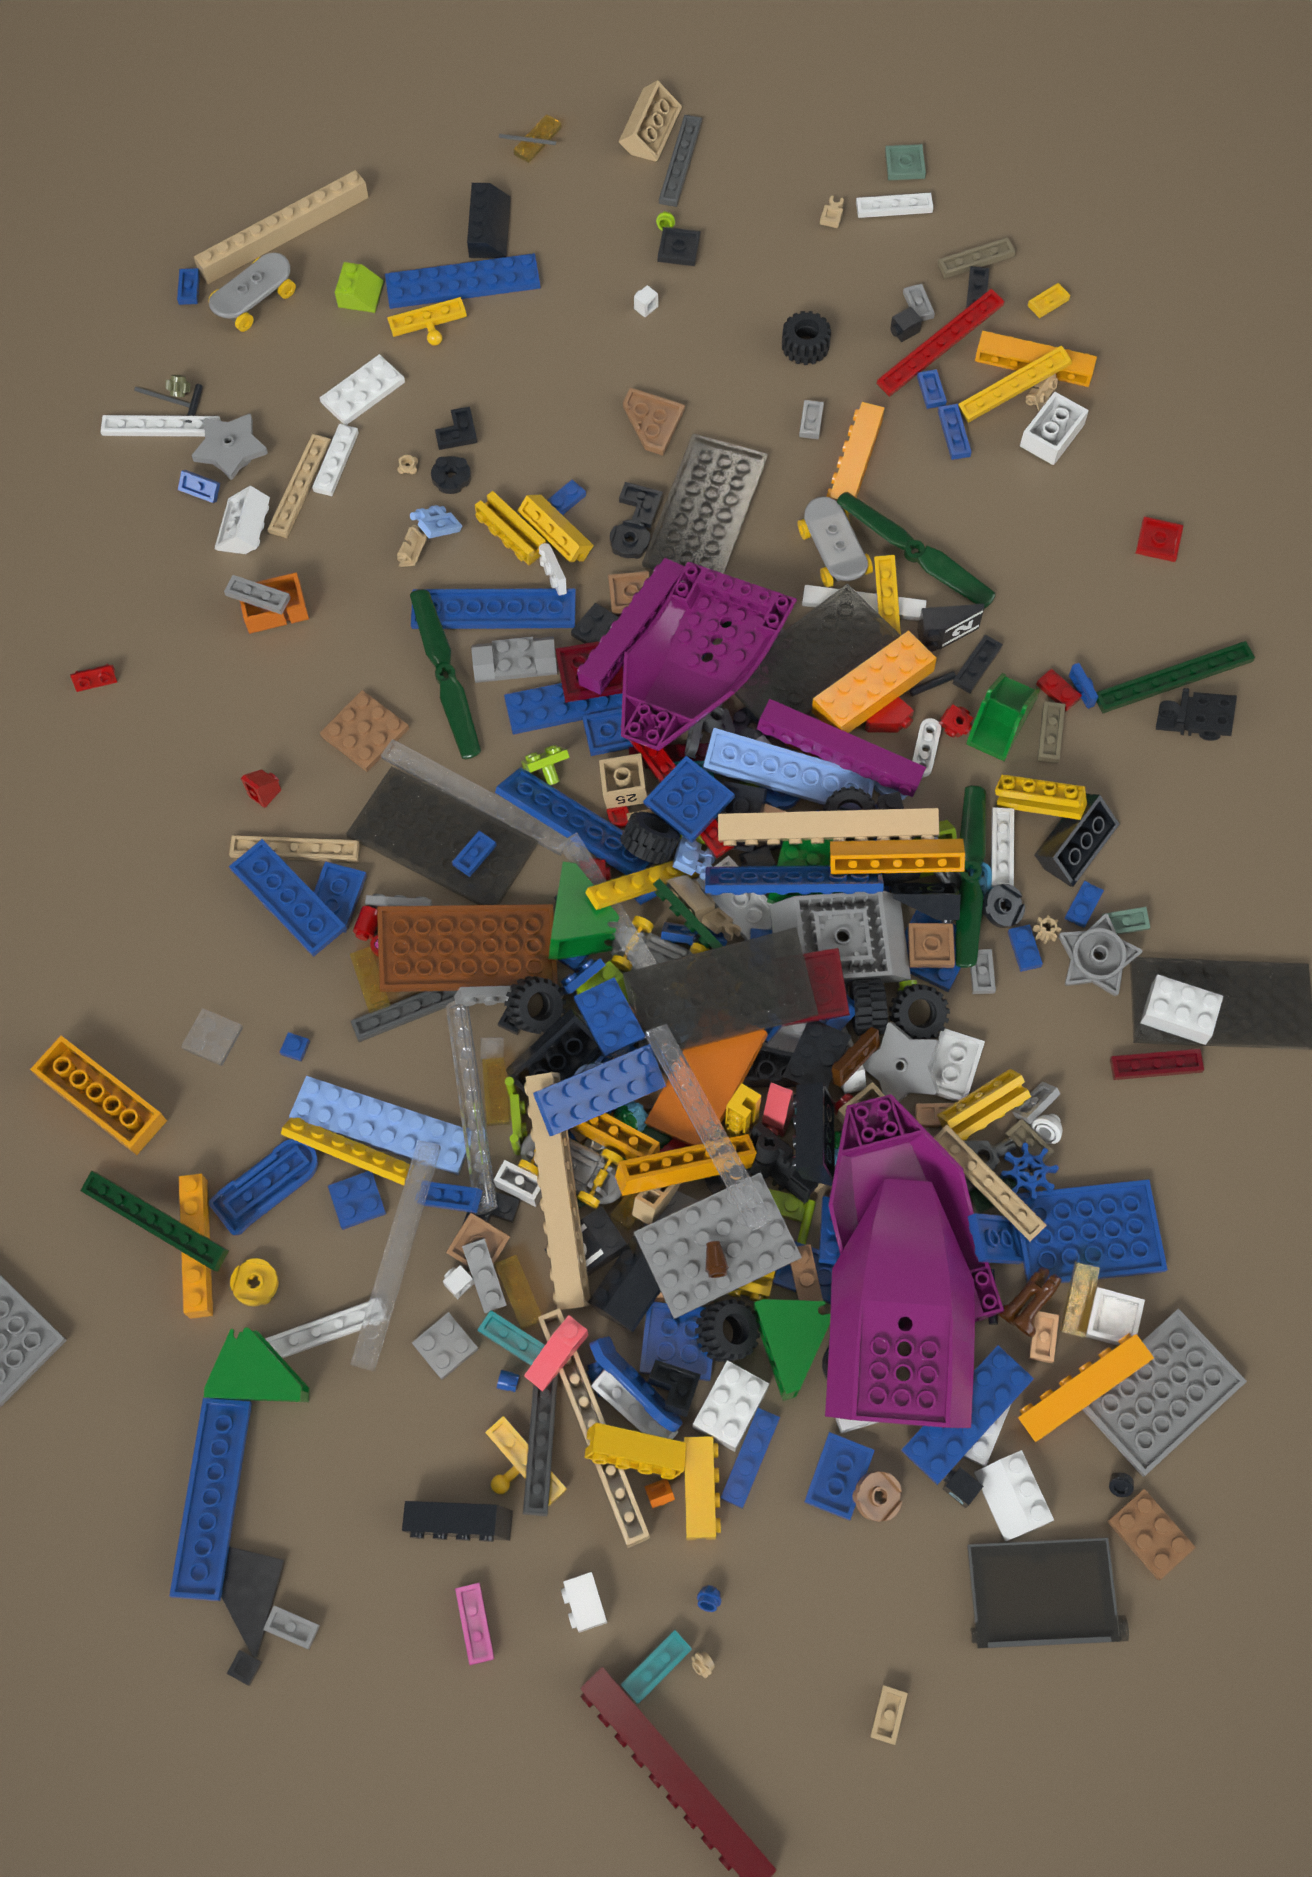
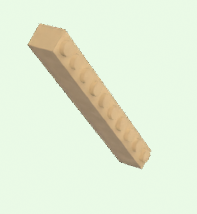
[194,170,369,284]
[718,808,939,846]
[524,1072,591,1310]
[538,1308,650,1548]

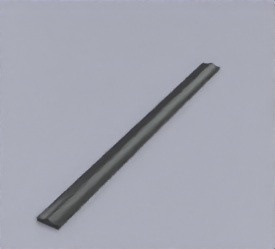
[499,134,556,145]
[134,387,190,408]

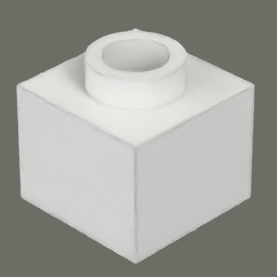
[634,285,658,317]
[443,1265,474,1300]

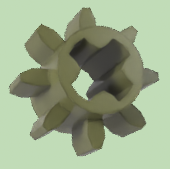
[165,375,191,397]

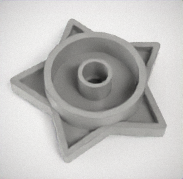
[192,414,268,480]
[1058,913,1142,996]
[862,1022,940,1102]

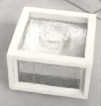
[1085,1287,1145,1346]

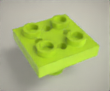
[521,745,570,785]

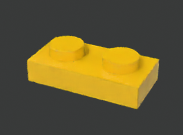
[1027,283,1071,318]

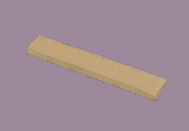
[268,434,331,538]
[229,835,360,863]
[934,1125,1047,1241]

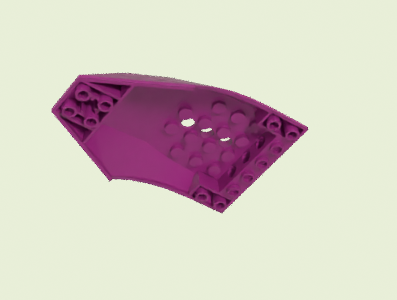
[621,562,797,751]
[829,1094,1004,1343]
[825,1178,975,1428]

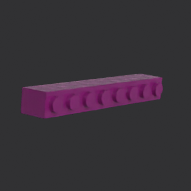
[577,558,685,695]
[757,699,926,798]

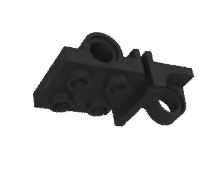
[1156,688,1237,741]
[749,1122,819,1204]

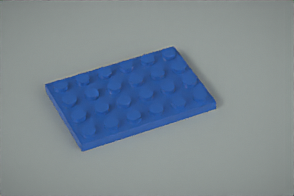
[1016,1180,1168,1285]

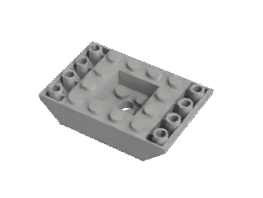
[769,891,911,985]

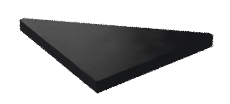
[221,1547,285,1658]

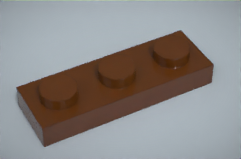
[832,1027,880,1087]

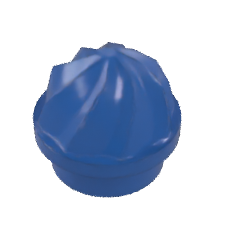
[697,1585,722,1612]

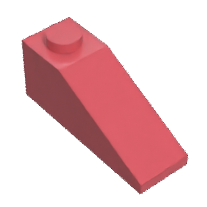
[762,1082,794,1137]
[524,1315,589,1392]

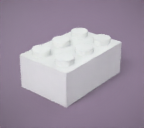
[1020,392,1089,465]
[1140,975,1223,1045]
[693,1360,769,1452]

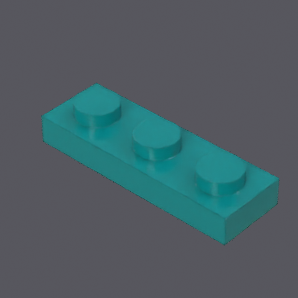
[478,1310,545,1365]
[621,1630,692,1704]

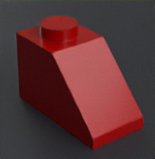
[865,697,914,733]
[241,769,281,808]

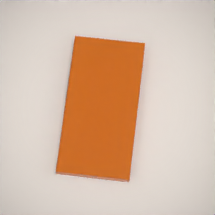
[645,1006,768,1146]

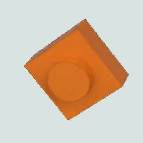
[644,1479,675,1508]

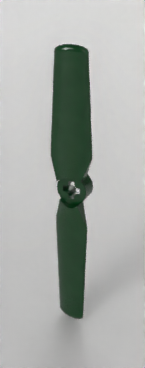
[837,492,995,609]
[410,589,481,760]
[956,785,986,968]

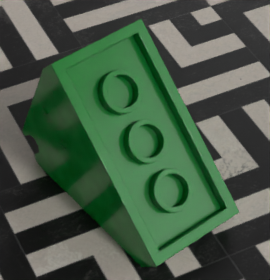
[966,673,1040,761]
[548,861,619,960]
[752,1299,830,1401]
[204,1327,310,1402]

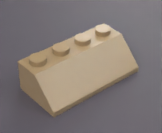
[619,80,682,162]

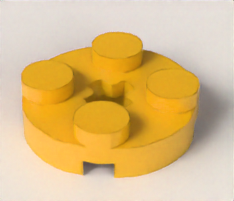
[230,1258,278,1306]

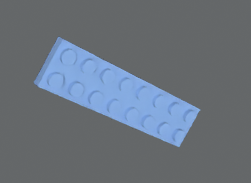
[703,728,875,811]
[289,1076,475,1175]

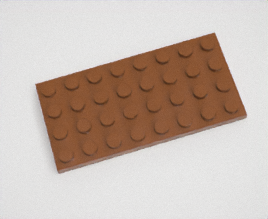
[377,904,558,992]

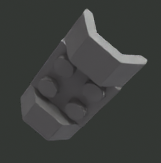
[471,637,557,683]

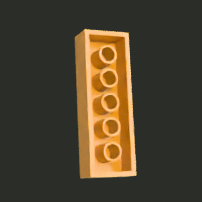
[812,630,937,733]
[30,1036,167,1155]

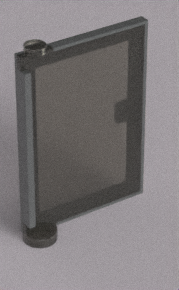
[967,1538,1129,1649]

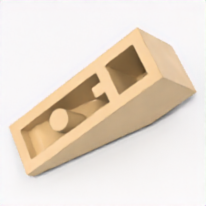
[632,1183,681,1225]

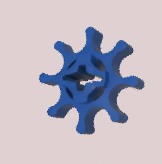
[1000,1143,1059,1202]

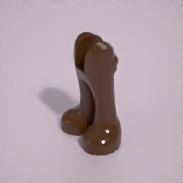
[998,1267,1061,1338]

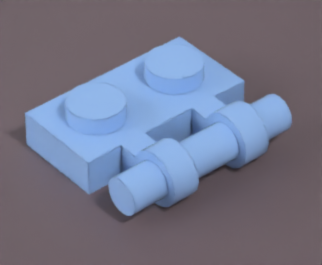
[410,505,462,539]
[672,836,715,880]

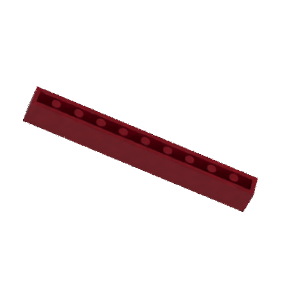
[580,1667,777,1877]

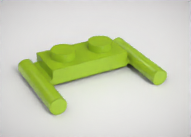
[505,1077,528,1155]
[768,1188,816,1245]

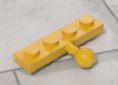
[387,297,467,346]
[485,1416,567,1506]

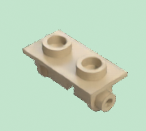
[1026,374,1058,411]
[397,525,427,567]

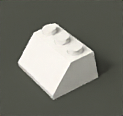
[214,486,270,554]
[974,1450,1054,1542]

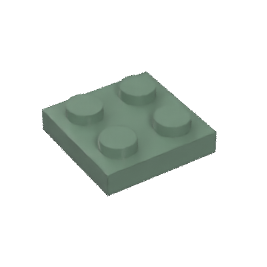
[885,144,926,180]

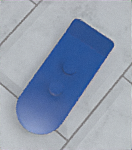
[209,1139,318,1235]
[589,1336,683,1432]

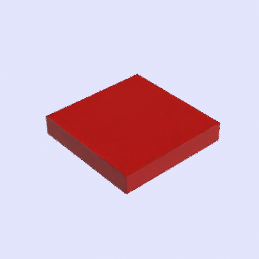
[1135,517,1184,562]

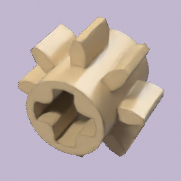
[1032,915,1061,944]

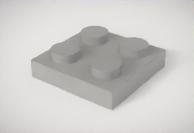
[412,1312,479,1380]

